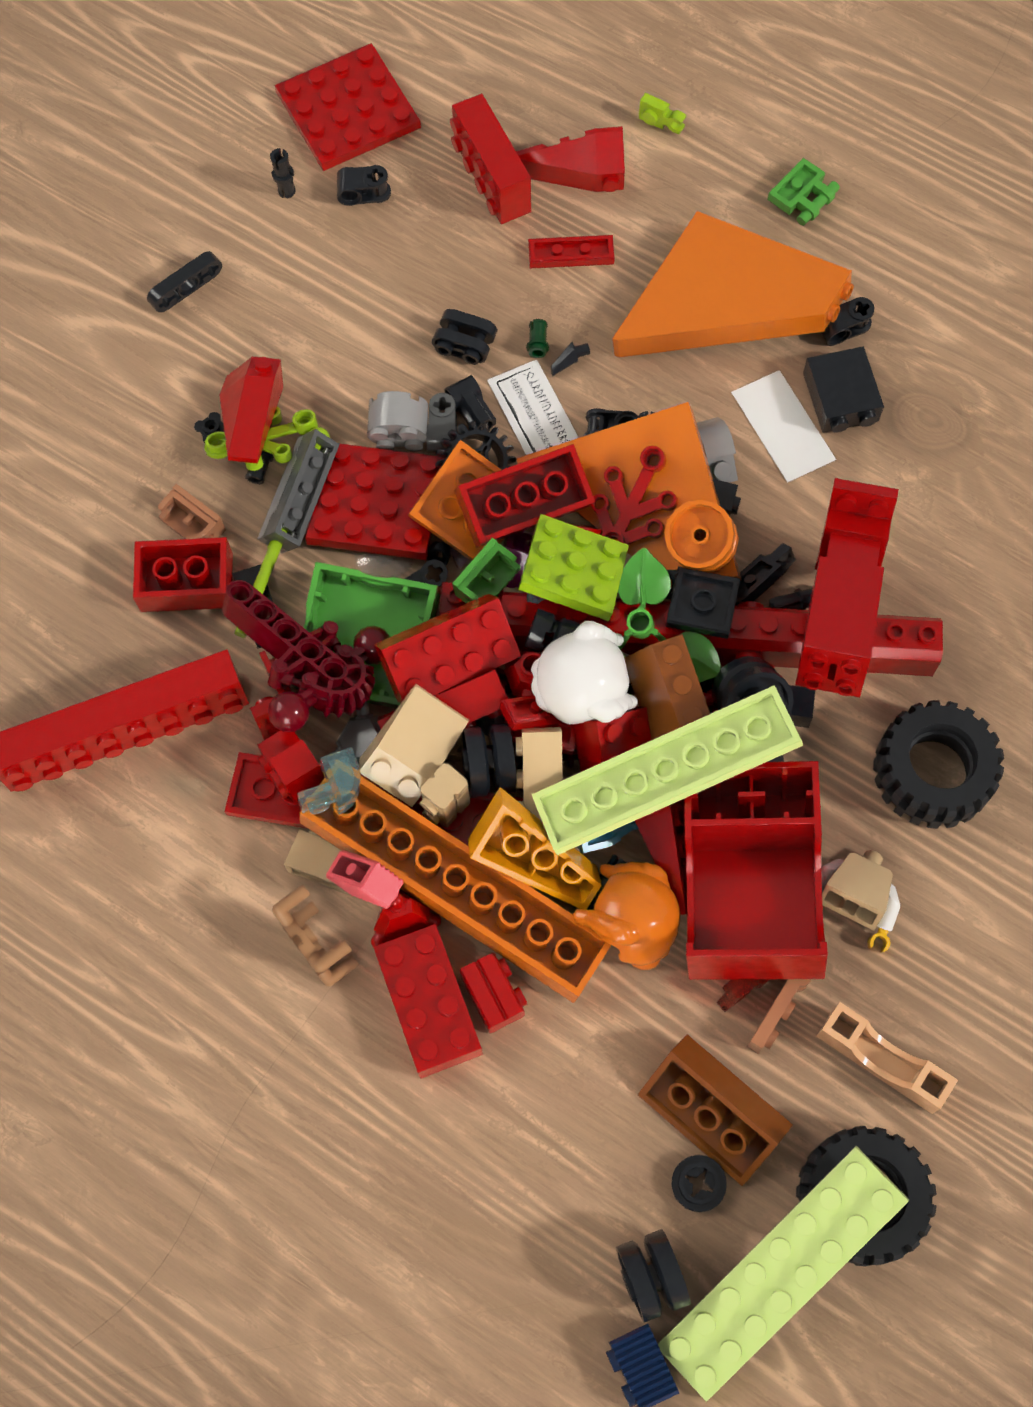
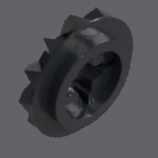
[671,1155,727,1213]

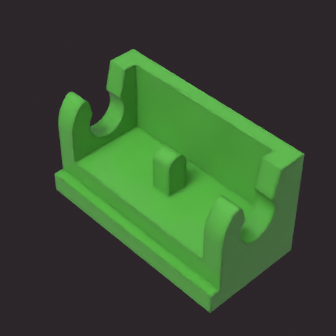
[452,538,521,603]

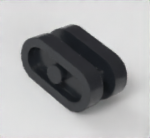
[432,309,498,365]

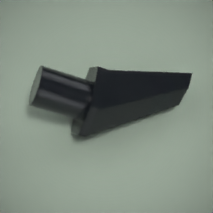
[551,342,590,377]

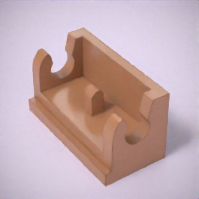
[158,484,226,539]

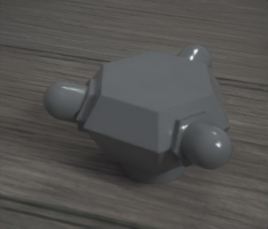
[327,703,381,767]

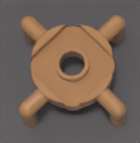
[272,884,359,987]

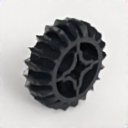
[435,421,516,470]

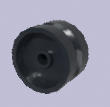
[712,656,794,715]
[462,723,516,798]
[615,1229,691,1323]

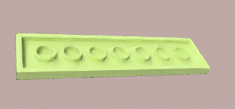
[531,685,803,855]
[658,1146,909,1402]

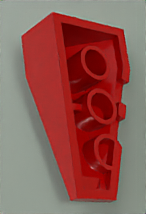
[516,126,625,192]
[219,356,283,464]
[635,799,687,915]

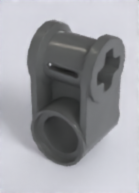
[426,393,458,452]

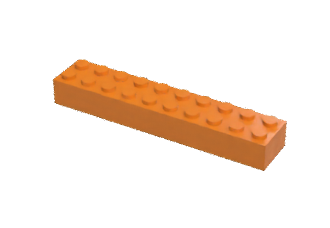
[299,761,611,1003]

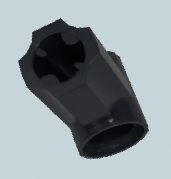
[444,375,496,432]

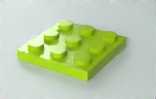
[518,514,629,621]

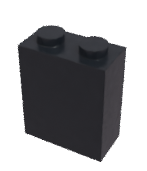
[803,346,884,433]

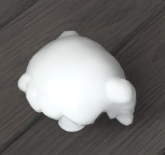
[531,621,638,725]

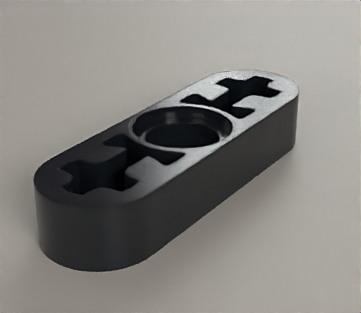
[147,251,222,312]

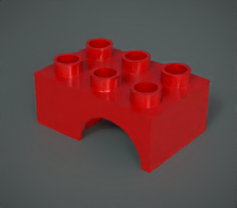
[684,761,828,980]

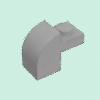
[697,417,738,483]

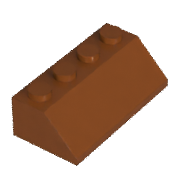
[625,634,710,740]
[637,1034,793,1186]

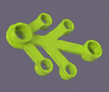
[204,406,318,471]

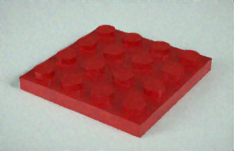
[275,43,421,171]
[306,443,444,560]

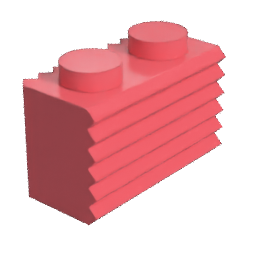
[326,850,403,909]

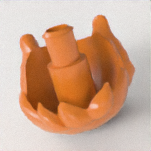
[573,862,680,970]

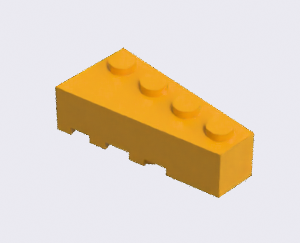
[468,787,602,910]

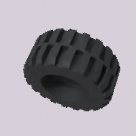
[873,700,1004,829]
[796,1126,937,1267]

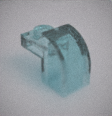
[297,747,361,815]

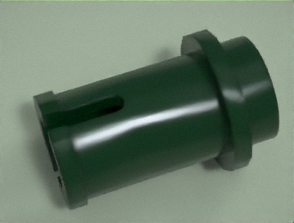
[526,319,549,358]

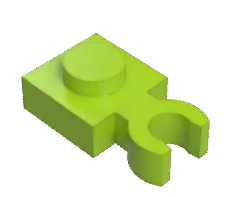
[639,92,686,134]

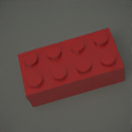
[450,93,531,224]
[454,444,595,548]
[374,594,521,704]
[373,924,483,1079]

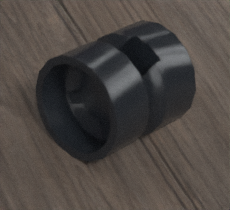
[524,608,580,653]

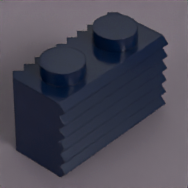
[606,1323,679,1407]

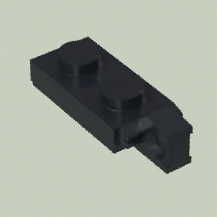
[735,543,796,606]

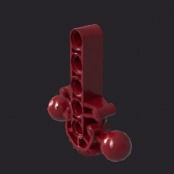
[222,580,391,732]

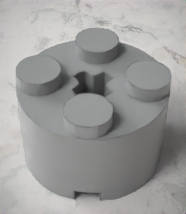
[367,391,428,451]

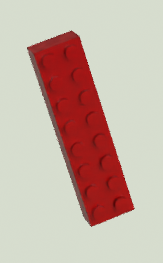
[0,649,249,792]

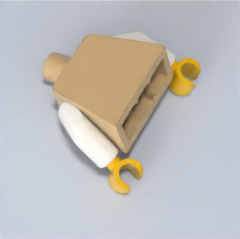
[821,850,900,953]

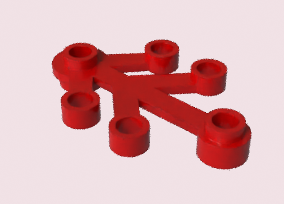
[591,446,678,545]

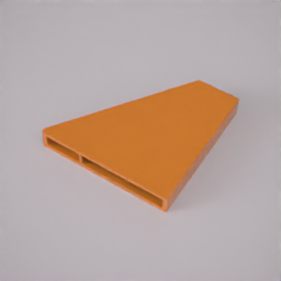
[612,211,854,357]
[516,402,742,588]

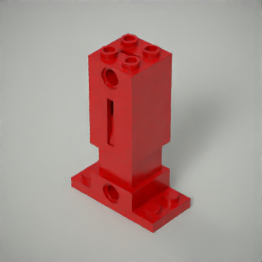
[795,478,899,698]

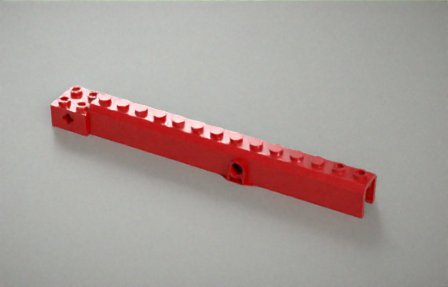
[439,582,943,677]

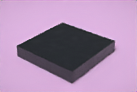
[666,567,740,639]

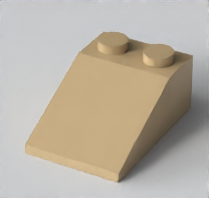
[358,684,469,807]

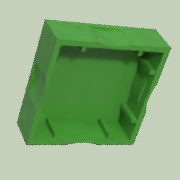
[291,562,441,709]

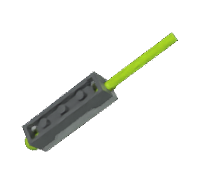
[234,427,340,638]

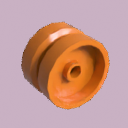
[664,499,739,573]

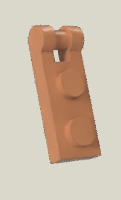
[747,979,811,1054]

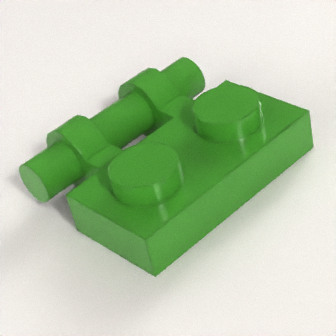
[767,158,840,226]

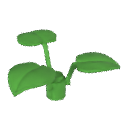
[618,548,721,683]

